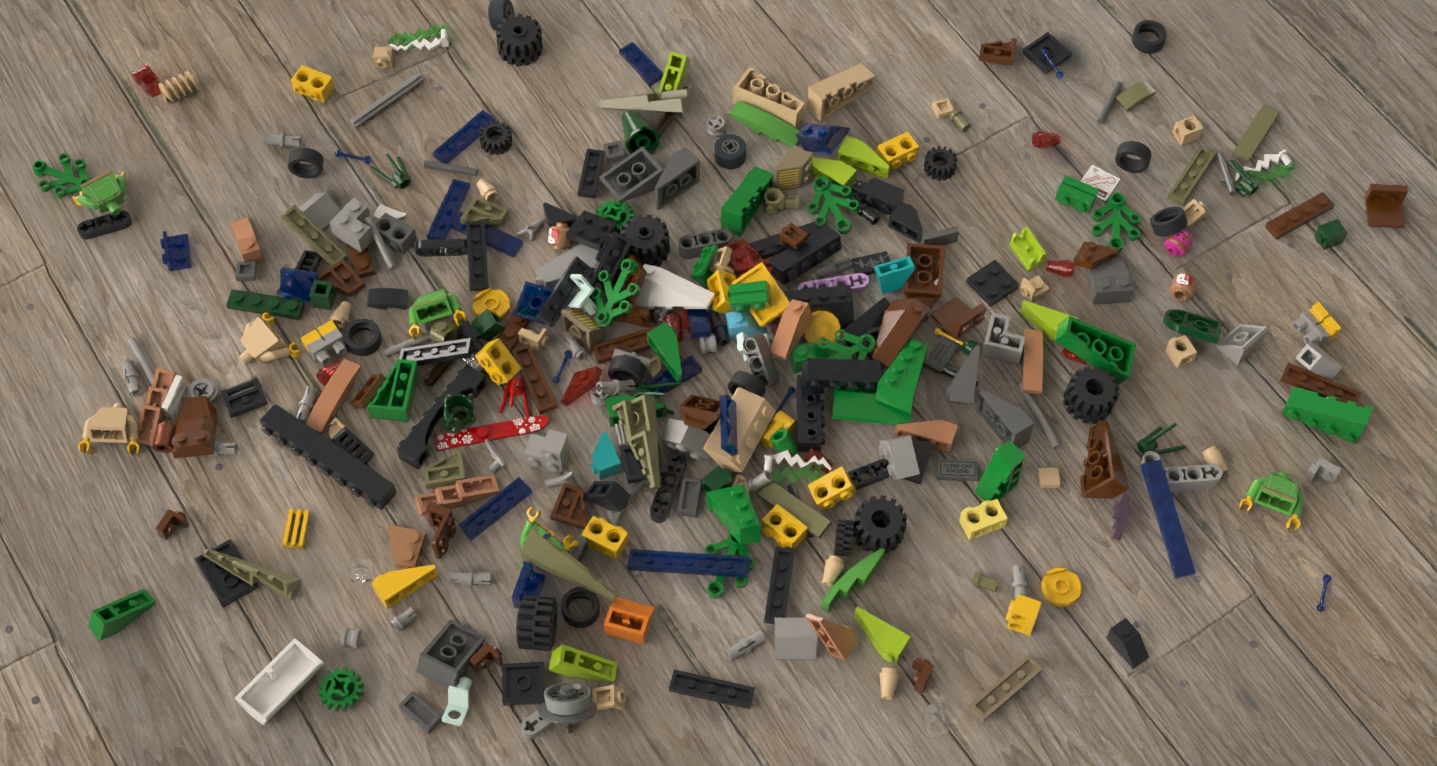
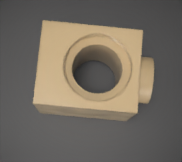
[1172,115,1203,146]
[1165,335,1197,369]

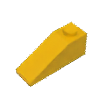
[372,564,438,609]

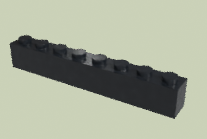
[260,404,397,510]

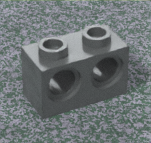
[375,213,417,254]

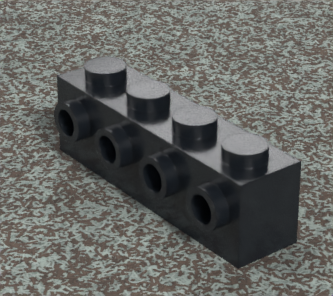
[769,225,842,285]
[578,231,632,304]
[801,358,882,391]
[796,375,825,452]

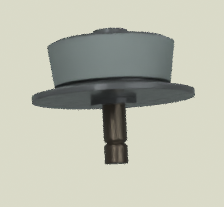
[538,682,597,733]

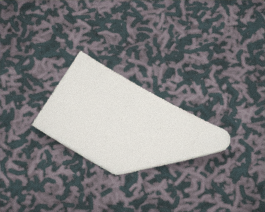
[373,204,406,219]

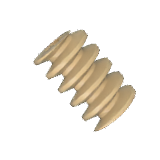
[158,71,200,103]

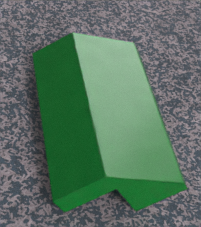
[832,388,911,425]

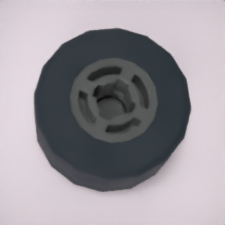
[488,0,514,31]
[714,134,746,169]

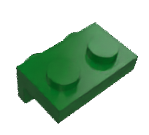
[691,244,718,290]

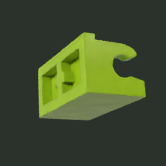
[1009,226,1046,272]

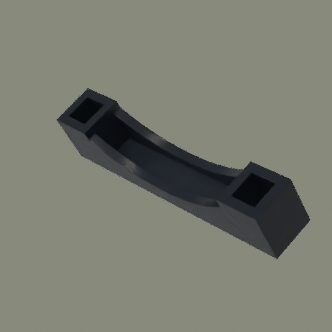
[397,364,487,469]

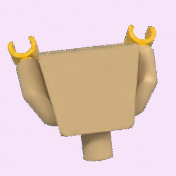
[239,313,301,364]
[78,403,141,455]

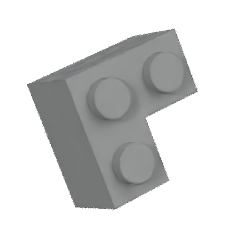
[330,197,373,252]
[982,313,1025,364]
[660,418,711,461]
[524,429,570,472]
[878,436,920,480]

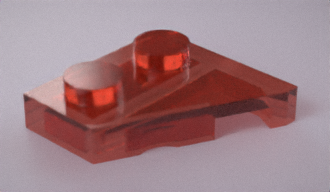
[726,239,770,276]
[561,366,603,406]

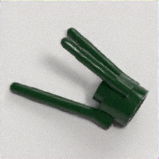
[370,153,411,189]
[1220,159,1259,197]
[634,381,682,414]
[1137,423,1186,455]

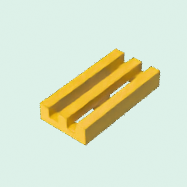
[282,509,310,549]

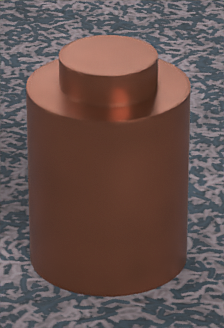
[153,422,176,453]

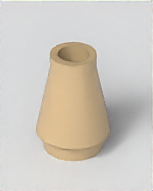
[476,179,500,203]
[330,301,351,329]
[1202,445,1228,473]
[821,556,844,587]
[879,668,900,700]

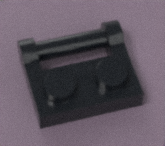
[220,376,268,418]

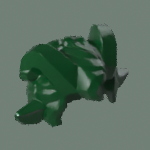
[443,393,476,433]

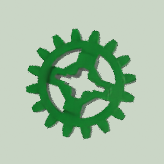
[595,198,634,234]
[318,666,364,712]

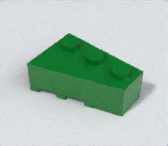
[367,359,420,422]
[975,440,1027,501]
[706,484,761,546]

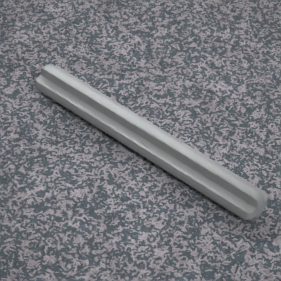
[350,73,423,127]

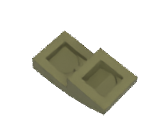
[1116,80,1156,112]

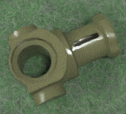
[764,188,800,215]
[430,319,465,343]

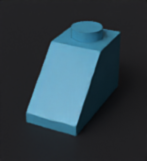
[726,311,766,340]

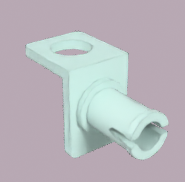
[568,274,598,316]
[442,677,472,726]

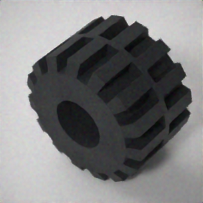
[496,14,543,66]
[621,214,670,266]
[1063,366,1119,424]
[853,495,907,554]
[516,595,558,651]

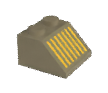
[773,145,813,191]
[561,308,606,353]

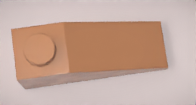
[230,217,264,264]
[770,299,813,359]
[894,420,958,454]
[805,614,859,661]

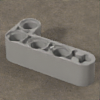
[1139,451,1223,493]

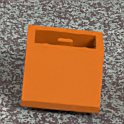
[604,597,656,645]

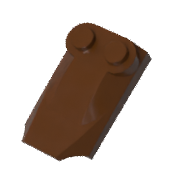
[904,243,945,309]
[679,394,729,429]
[171,396,217,459]

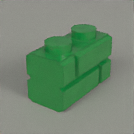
[1055,175,1099,213]
[729,281,771,313]

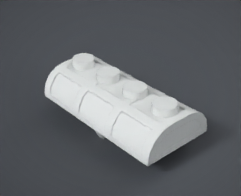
[235,638,325,726]

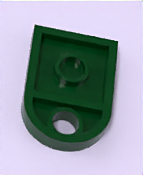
[1163,309,1222,344]

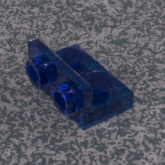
[160,231,192,271]
[277,267,319,301]
[511,562,546,609]

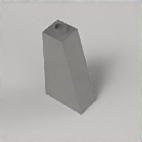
[535,244,602,293]

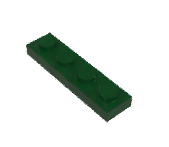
[226,289,305,320]

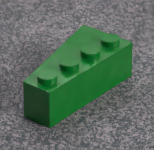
[720,166,774,237]
[1055,316,1136,385]
[876,338,928,413]
[1282,387,1373,444]

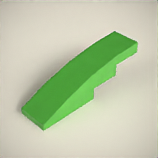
[729,101,803,147]
[821,548,885,612]

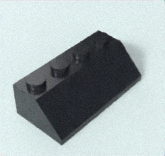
[777,285,854,329]

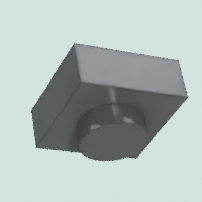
[603,140,625,162]
[235,261,257,281]

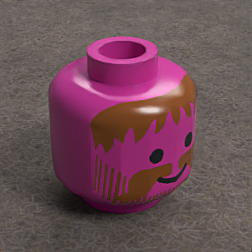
[1165,229,1193,257]

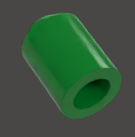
[770,429,798,459]

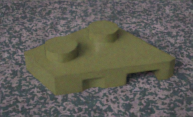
[460,197,509,225]
[424,449,465,489]

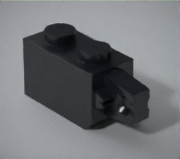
[851,178,905,215]

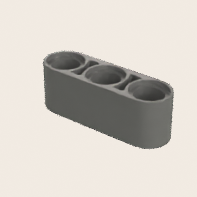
[679,229,731,259]
[742,333,779,389]

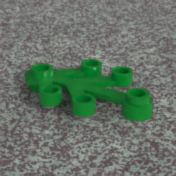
[32,153,92,198]
[808,176,860,234]
[1091,192,1141,253]
[591,259,641,328]
[817,329,876,360]
[698,533,755,599]

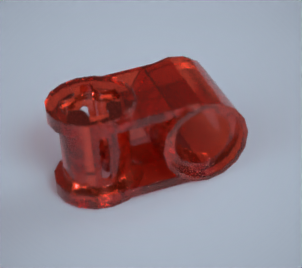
[131,64,161,97]

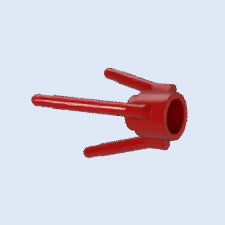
[499,376,530,417]

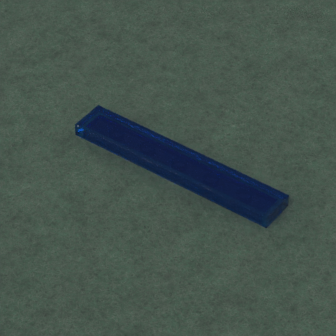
[1140,460,1196,579]
[627,549,750,578]

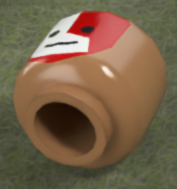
[548,222,572,250]
[1170,274,1196,301]

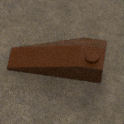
[872,298,930,369]
[1080,420,1129,499]

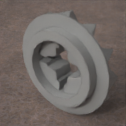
[187,378,219,402]

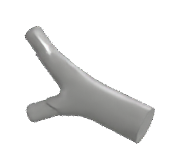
[517,218,545,241]
[545,471,574,488]

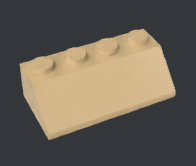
[703,387,776,473]

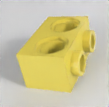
[959,499,1008,541]

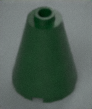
[621,110,660,154]

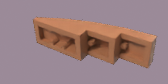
[1021,329,1043,394]
[305,359,362,434]
[136,368,177,446]
[415,474,500,516]

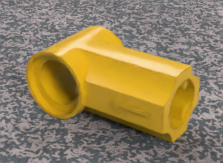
[760,410,797,449]

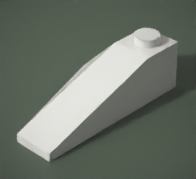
[635,264,715,309]

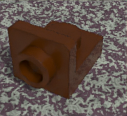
[779,223,808,249]
[155,509,189,540]
[469,643,503,673]
[912,657,934,694]

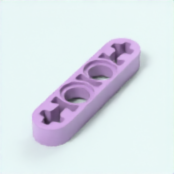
[798,273,869,294]

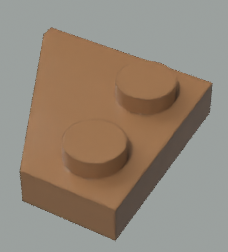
[388,524,427,569]

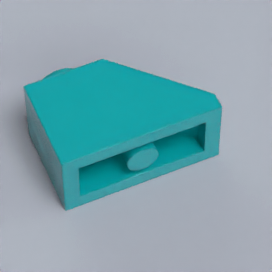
[874,256,915,294]
[590,431,622,480]

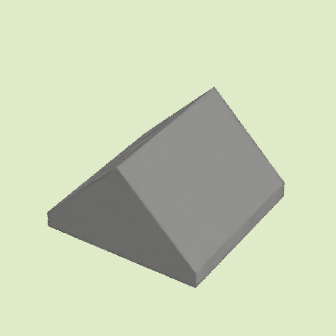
[299,192,340,231]
[1216,324,1268,365]
[774,618,817,659]

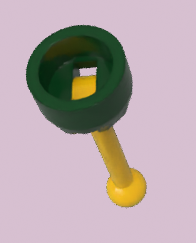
[934,328,978,355]

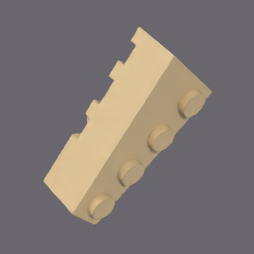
[807,63,875,122]
[732,67,805,128]

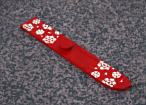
[434,416,549,451]

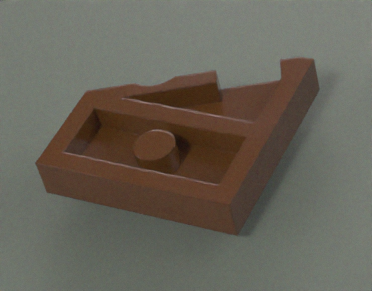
[979,38,1017,65]
[1074,241,1119,269]
[314,259,365,297]
[550,483,587,530]

